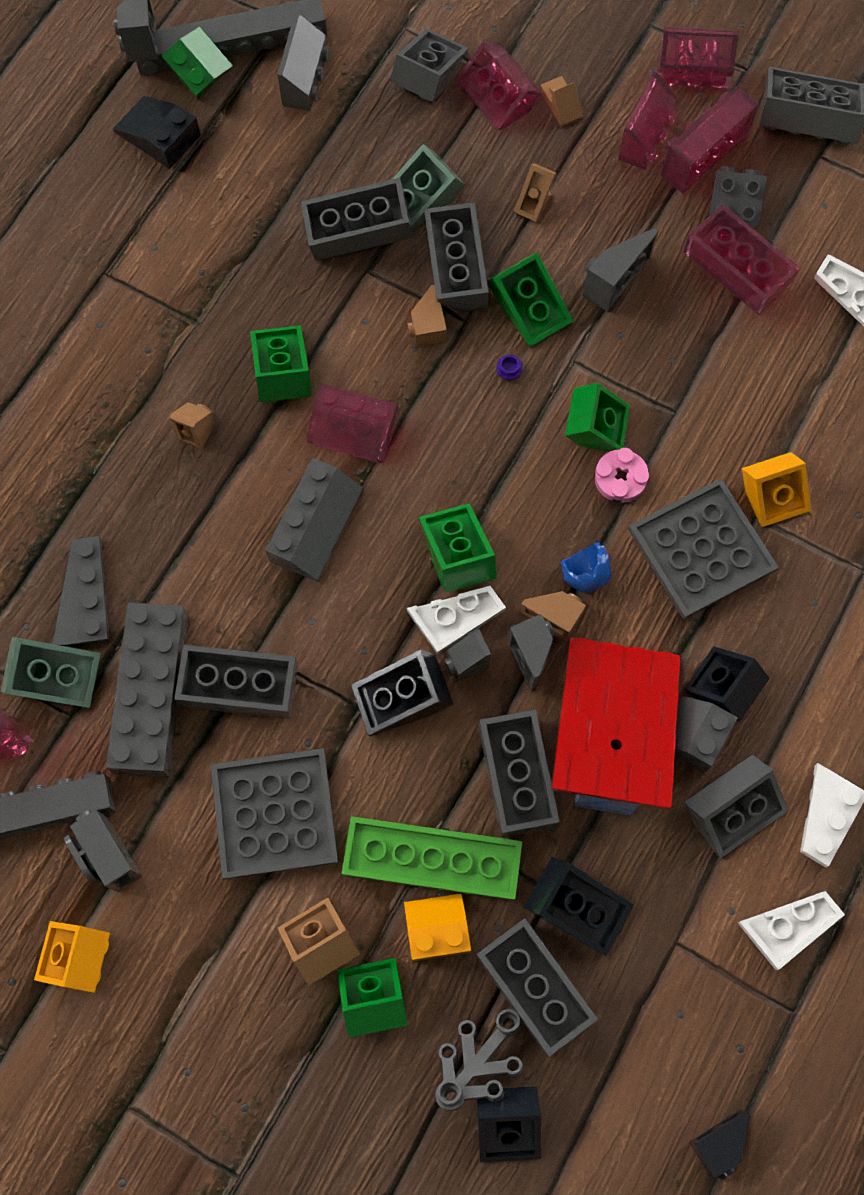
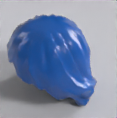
[560,542,612,593]

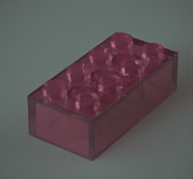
[661,86,759,194]
[683,204,800,315]

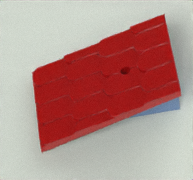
[551,637,680,816]

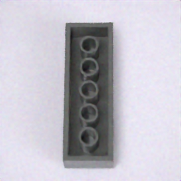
[106,603,189,777]

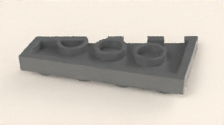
[53,536,110,647]

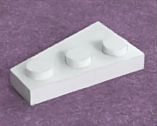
[814,254,864,326]
[407,586,506,655]
[800,763,864,868]
[737,891,845,970]

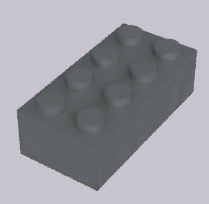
[301,178,414,261]
[175,645,298,719]
[479,710,560,838]
[476,918,598,1057]

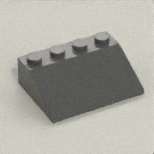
[759,67,864,144]

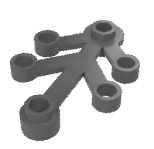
[435,1009,523,1112]

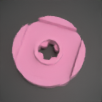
[595,448,649,502]

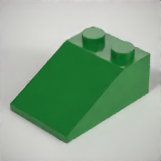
[487,252,574,347]
[250,325,311,403]
[419,503,497,593]

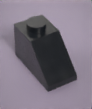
[689,1110,750,1180]

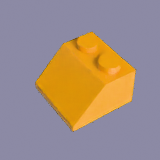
[742,452,812,527]
[404,893,471,962]
[34,921,110,993]

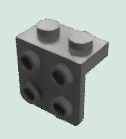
[709,166,767,227]

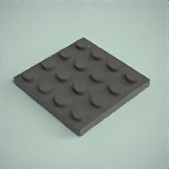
[628,478,779,620]
[211,748,339,880]

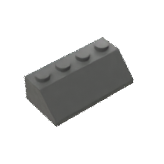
[424,202,489,311]
[266,458,363,582]

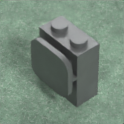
[64,810,142,892]

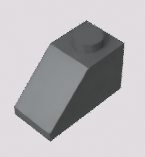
[445,629,491,681]

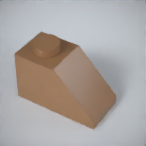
[407,285,447,347]
[169,402,216,449]
[520,591,586,640]

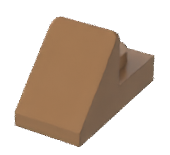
[540,76,584,128]
[514,163,556,222]

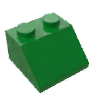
[162,27,233,99]
[565,383,630,452]
[338,958,408,1038]

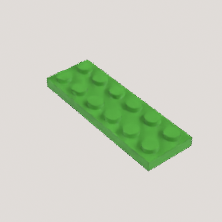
[342,816,522,901]

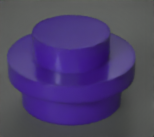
[496,355,522,380]

